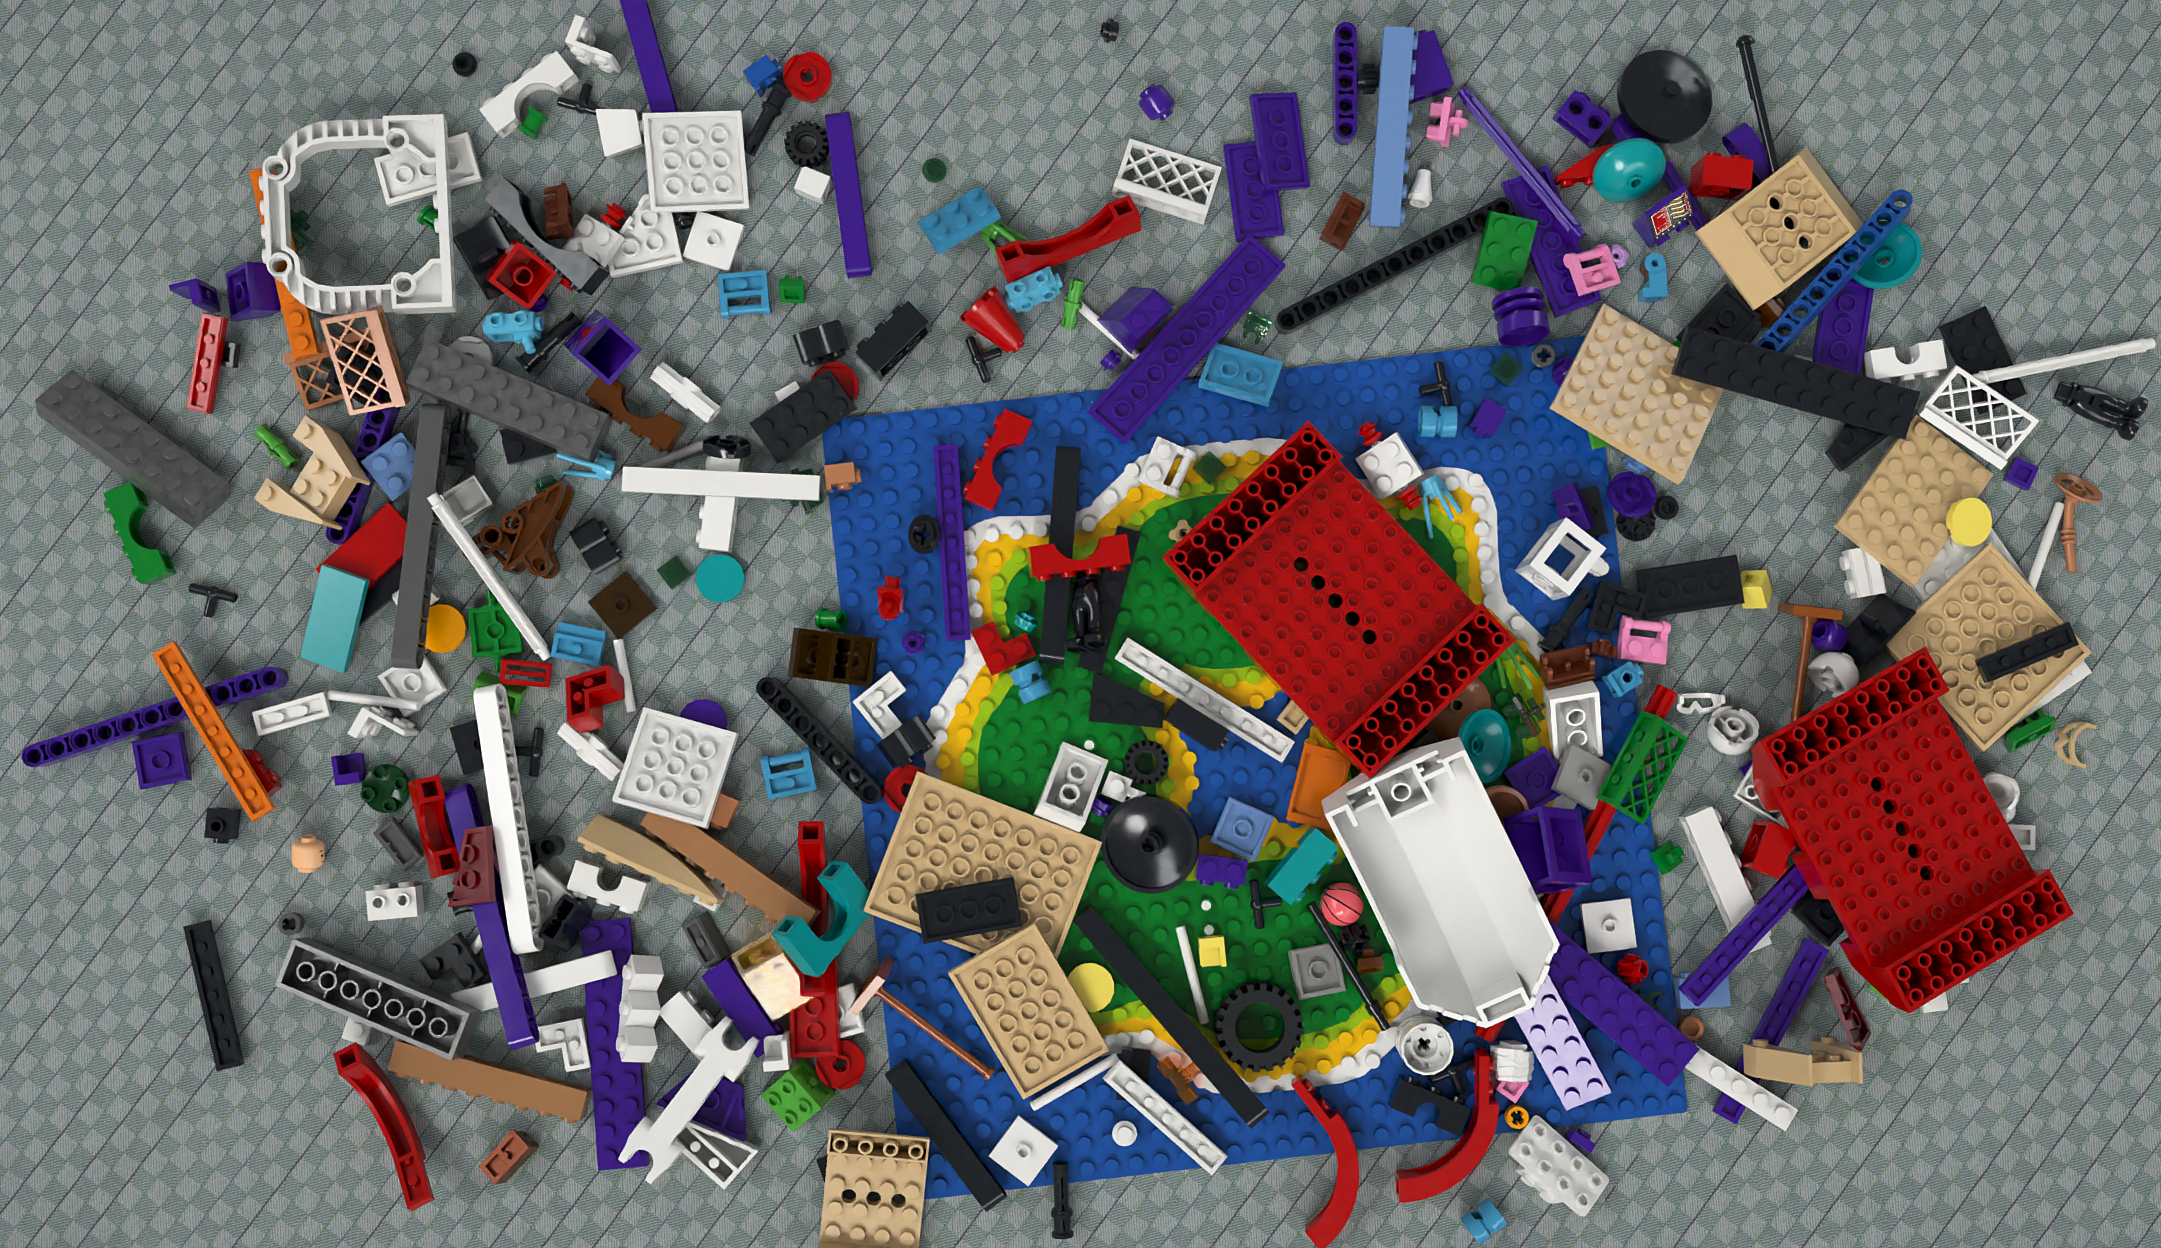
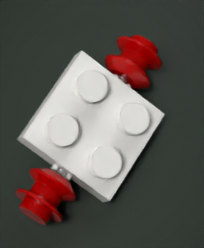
[558,203,627,291]
[1356,421,1424,511]

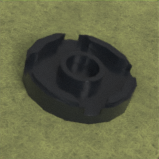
[702,435,752,459]

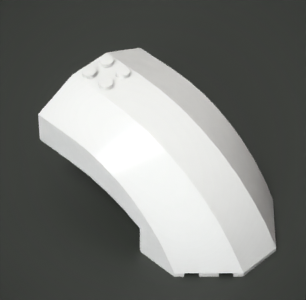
[1321,737,1560,1028]

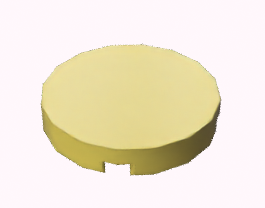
[1946,497,1992,547]
[1067,962,1114,1012]

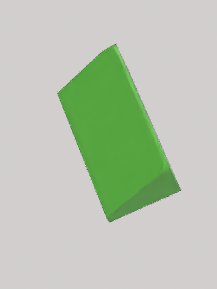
[471,672,527,715]

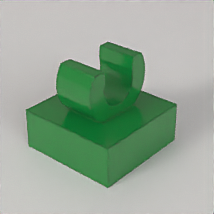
[778,275,806,304]
[1649,840,1685,875]

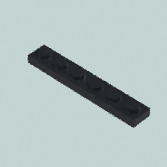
[1077,525,1141,674]
[183,920,244,1071]

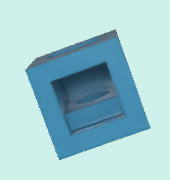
[1601,661,1644,698]

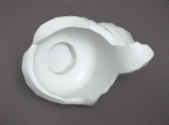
[1982,772,2020,823]

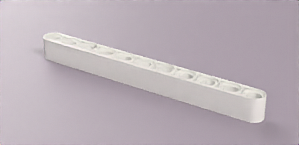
[473,683,544,954]

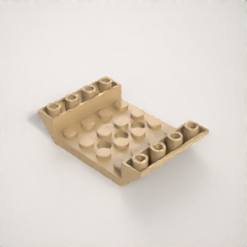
[1695,147,1863,310]
[818,1128,930,1248]

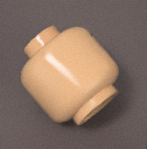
[291,835,325,873]

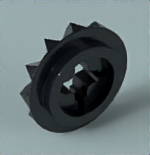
[1616,509,1656,542]
[908,515,943,554]

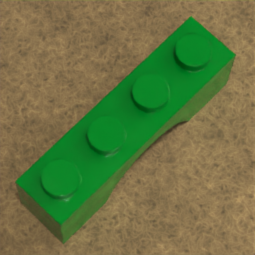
[103,482,177,585]

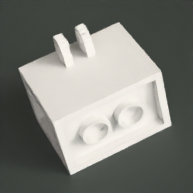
[1515,517,1609,600]

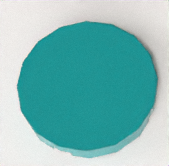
[696,554,745,603]

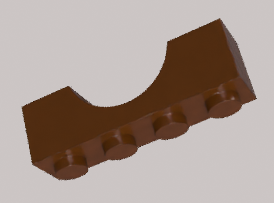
[585,377,686,453]

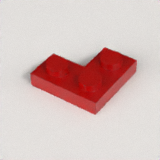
[971,621,1036,676]

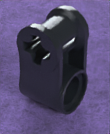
[529,835,565,866]

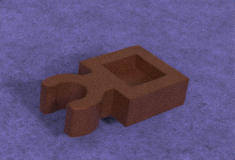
[1588,639,1618,658]

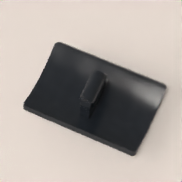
[453,216,511,300]
[1840,593,1916,664]

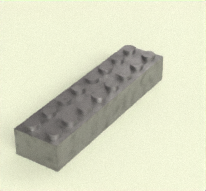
[406,338,613,463]
[35,369,230,529]
[275,937,481,1061]

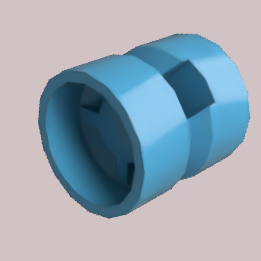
[1418,405,1457,438]
[1009,660,1052,705]
[1460,1198,1508,1245]

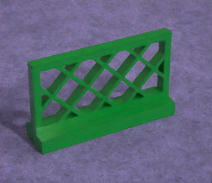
[1596,711,1689,825]

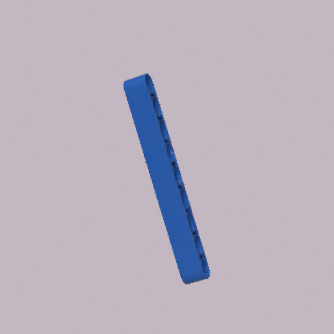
[1757,189,1913,353]

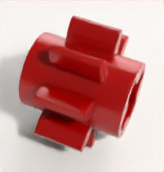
[1617,954,1648,984]

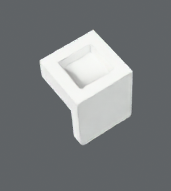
[794,167,833,205]

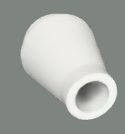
[1408,169,1432,208]

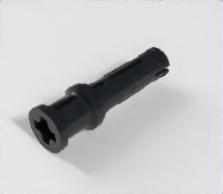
[744,83,792,157]
[515,312,582,374]
[1537,587,1595,653]
[1051,1160,1074,1239]

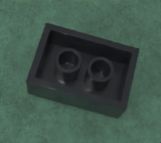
[855,301,932,381]

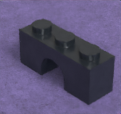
[1387,1075,1471,1136]

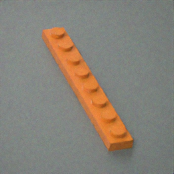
[249,168,321,360]
[152,641,277,822]

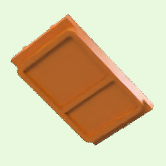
[1286,743,1351,831]

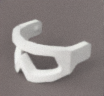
[1676,693,1725,714]

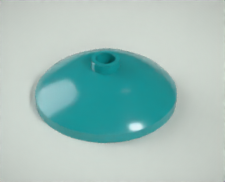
[1593,138,1666,203]
[1845,221,1923,289]
[1457,709,1511,783]

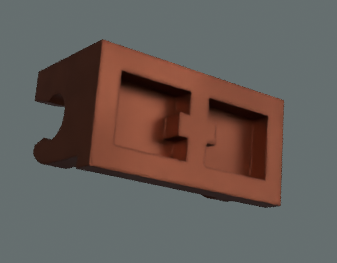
[543,183,574,241]
[1319,191,1365,251]
[1539,644,1595,690]
[478,1129,540,1184]

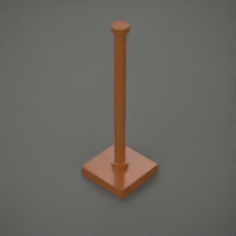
[1778,602,1843,723]
[848,955,995,1081]

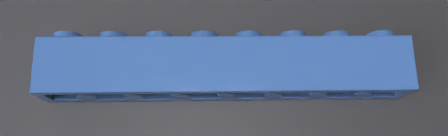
[1369,26,1418,229]

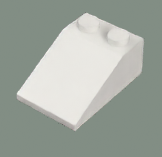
[1542,680,1603,764]
[1033,742,1108,833]

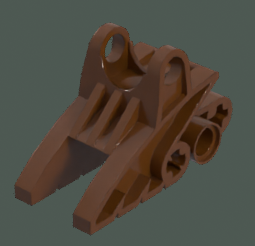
[462,481,575,579]

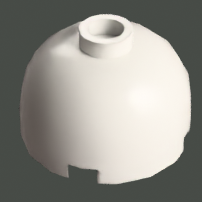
[1807,652,1859,698]
[1707,706,1759,756]

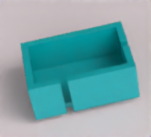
[1263,826,1339,905]

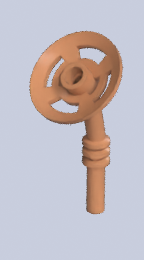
[2054,473,2103,573]

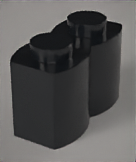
[793,319,850,367]
[569,517,623,575]
[877,715,936,769]
[539,894,593,953]

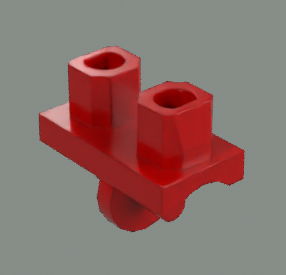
[877,576,904,621]

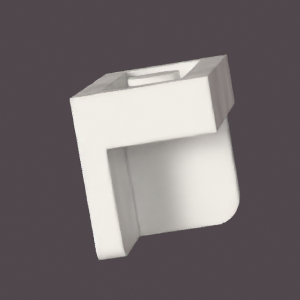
[763,1029,793,1072]

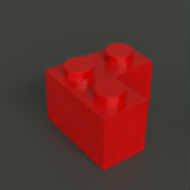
[565,665,625,733]

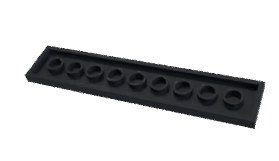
[1671,327,1920,439]

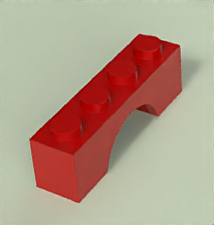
[963,409,1032,513]
[1026,534,1131,582]
[408,775,461,879]

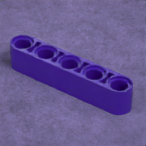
[1332,22,1357,145]
[1722,123,1794,229]

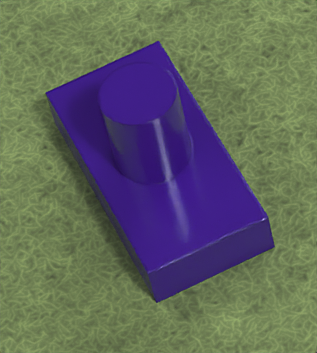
[1552,482,1595,537]

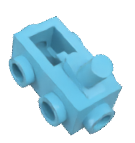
[1003,266,1063,313]
[483,310,544,354]

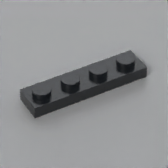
[1975,622,2079,683]

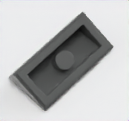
[681,911,731,968]

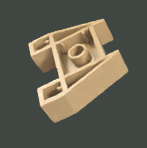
[254,415,371,530]
[1743,1036,1863,1086]

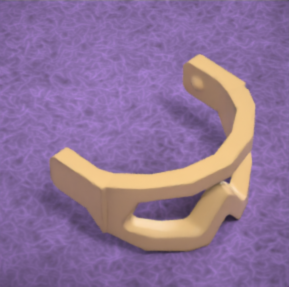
[2055,722,2097,769]

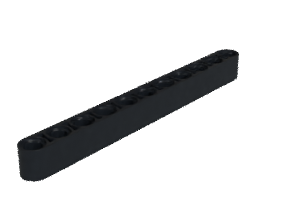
[1275,197,1514,335]
[1072,904,1270,1129]

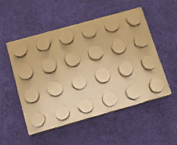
[1833,414,1994,587]
[948,922,1109,1100]

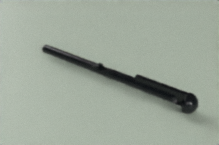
[1736,35,1791,224]

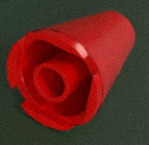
[959,285,1025,353]

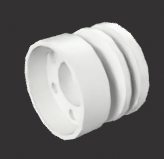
[1395,1014,1454,1075]

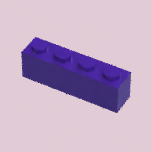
[701,957,784,1058]

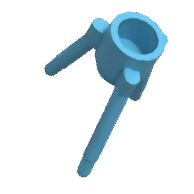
[556,450,617,481]
[1419,475,1462,539]

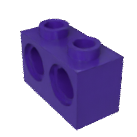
[1552,90,1613,148]

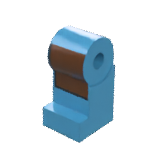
[1638,253,1668,302]

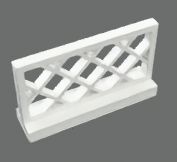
[1112,139,1222,225]
[1917,365,2039,470]

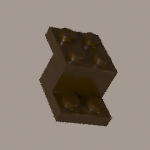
[788,628,877,687]

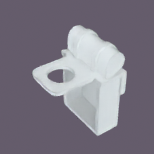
[440,475,494,533]

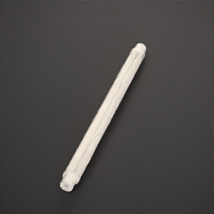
[1970,338,2156,385]
[427,492,551,661]

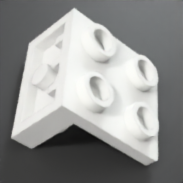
[565,15,622,73]
[347,706,419,738]

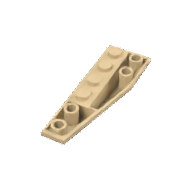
[577,814,724,906]

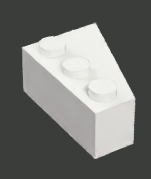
[676,1120,761,1189]

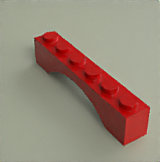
[995,195,1141,284]

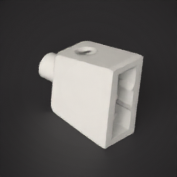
[596,109,644,158]

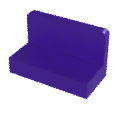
[168,278,221,314]

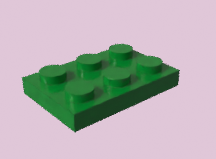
[1471,210,1538,291]

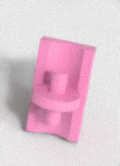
[1426,97,1468,147]

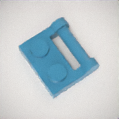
[717,270,771,319]
[760,747,818,800]

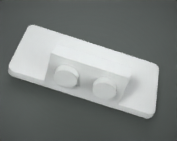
[1509,1115,1609,1217]

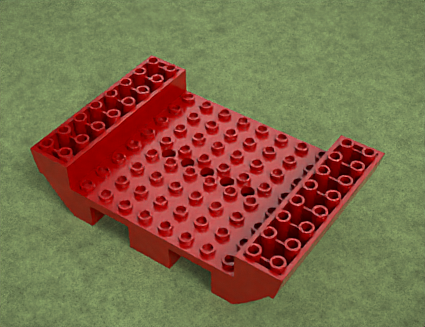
[1162,421,1516,778]
[1751,646,2074,1013]

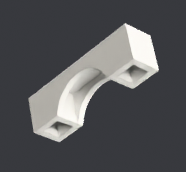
[479,51,580,138]

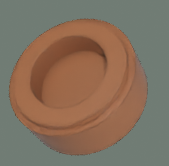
[1677,1015,1704,1041]

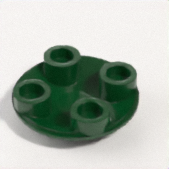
[360,764,410,813]

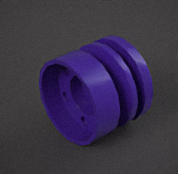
[1491,287,1550,347]

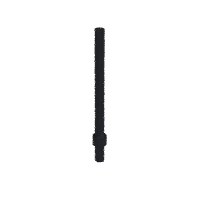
[1306,901,1390,1031]

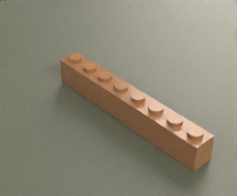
[640,812,821,928]
[388,1039,592,1123]

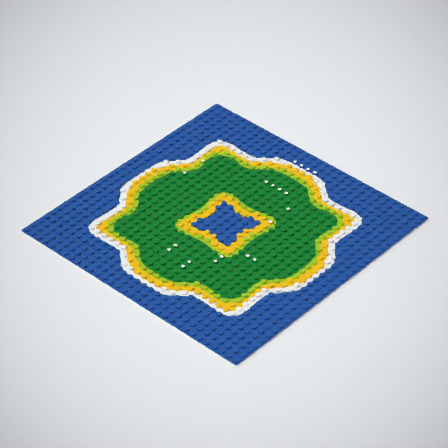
[822,335,1688,1200]

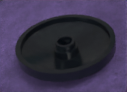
[1617,50,1712,144]
[1101,794,1199,894]

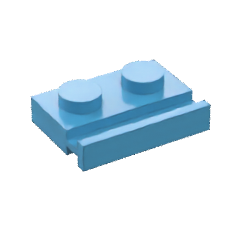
[550,622,608,667]

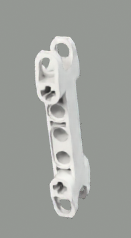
[618,1016,760,1184]

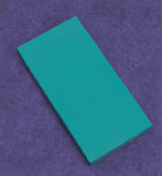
[300,564,370,673]

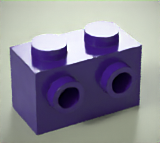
[1194,853,1248,889]

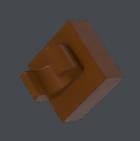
[1755,297,1786,328]
[1356,946,1384,975]

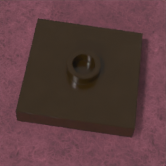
[588,571,658,640]

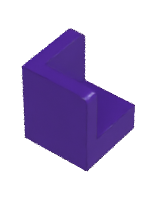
[331,753,366,786]

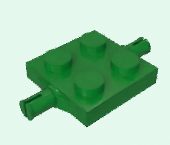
[468,589,524,673]

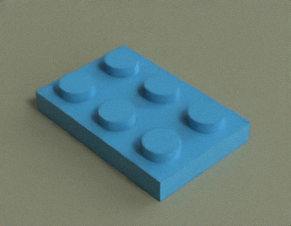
[917,186,1001,255]
[1199,343,1283,407]

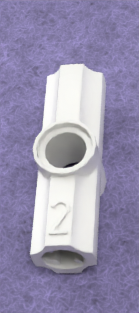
[650,362,721,424]
[557,721,624,782]

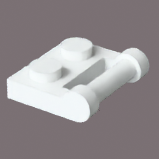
[1137,436,1198,499]

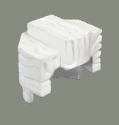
[1490,1040,1534,1082]

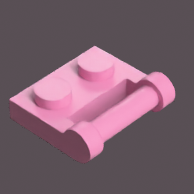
[1563,244,1621,296]
[1617,615,1671,665]

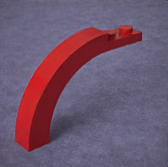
[797,821,829,997]
[333,1042,435,1211]
[1396,1048,1499,1203]
[1291,1074,1359,1248]

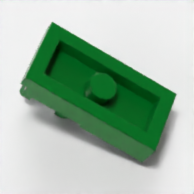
[2004,709,2056,753]

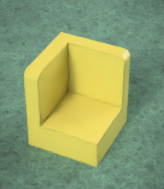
[1740,570,1772,609]
[1198,935,1227,967]

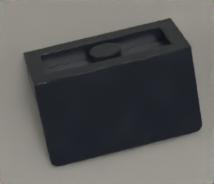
[1116,1046,1151,1101]

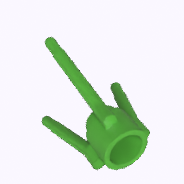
[980,219,1031,257]
[1496,641,1540,689]

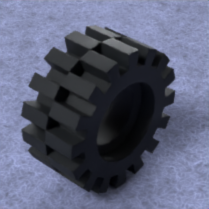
[784,121,830,169]
[1124,740,1169,785]

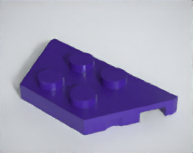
[656,1070,747,1142]

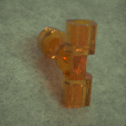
[1156,1055,1199,1106]

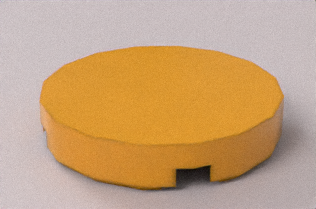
[425,604,468,653]

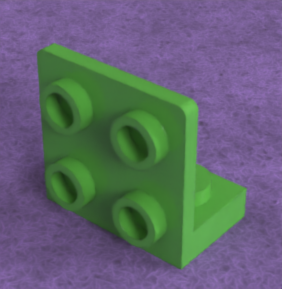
[761,1058,836,1132]

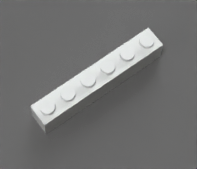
[1679,805,1772,954]

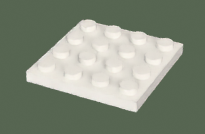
[642,111,749,213]
[612,707,739,829]

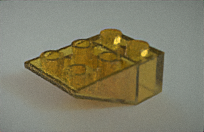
[731,931,815,1021]

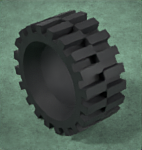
[1214,980,1304,1072]

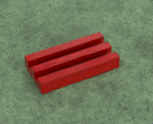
[499,659,552,688]

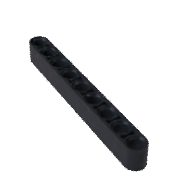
[1039,446,1081,665]

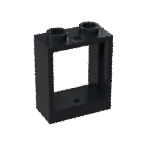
[1163,698,1229,752]

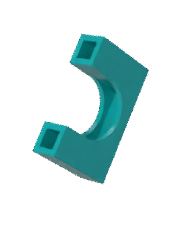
[771,860,871,977]

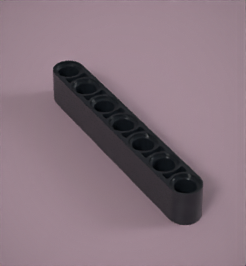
[756,677,884,804]
[885,1058,1007,1212]

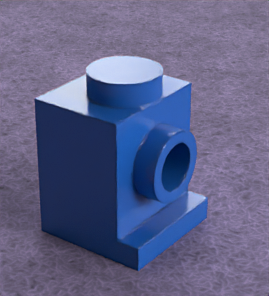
[743,54,783,97]

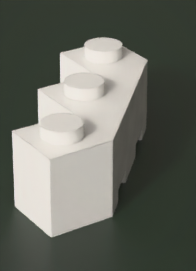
[616,955,664,1063]

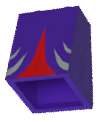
[1097,287,1172,354]
[564,309,642,386]

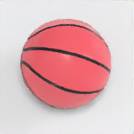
[1320,882,1364,926]

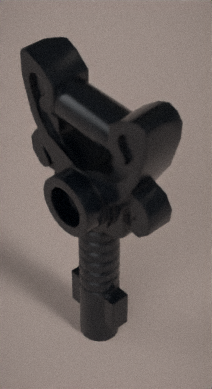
[446,408,479,474]

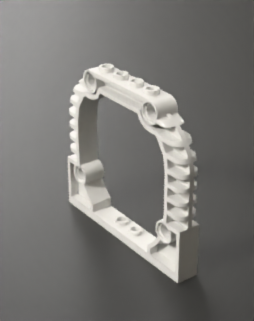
[259,114,456,315]

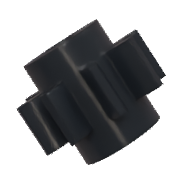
[1357,63,1380,95]
[1338,922,1371,953]

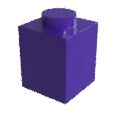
[1468,398,1507,439]

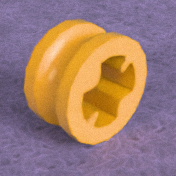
[1504,1105,1529,1129]

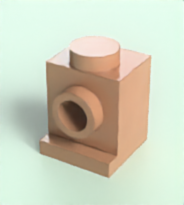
[824,462,862,493]
[709,791,742,830]

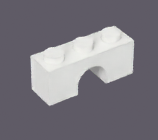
[1863,340,1947,383]
[566,859,651,914]

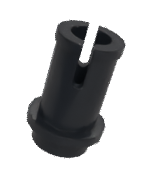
[674,212,694,230]

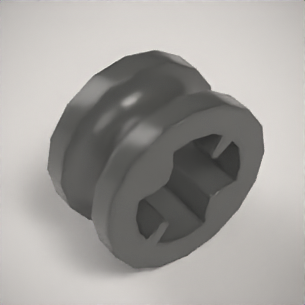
[1531,344,1555,368]
[278,912,304,935]

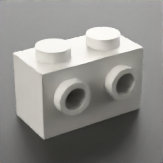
[366,881,425,921]

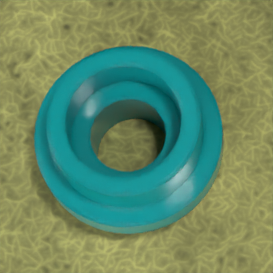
[1014,610,1038,632]

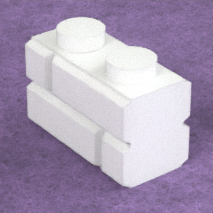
[1839,548,1887,599]

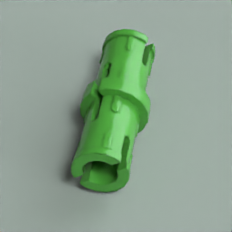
[1060,278,1085,330]
[254,424,300,470]

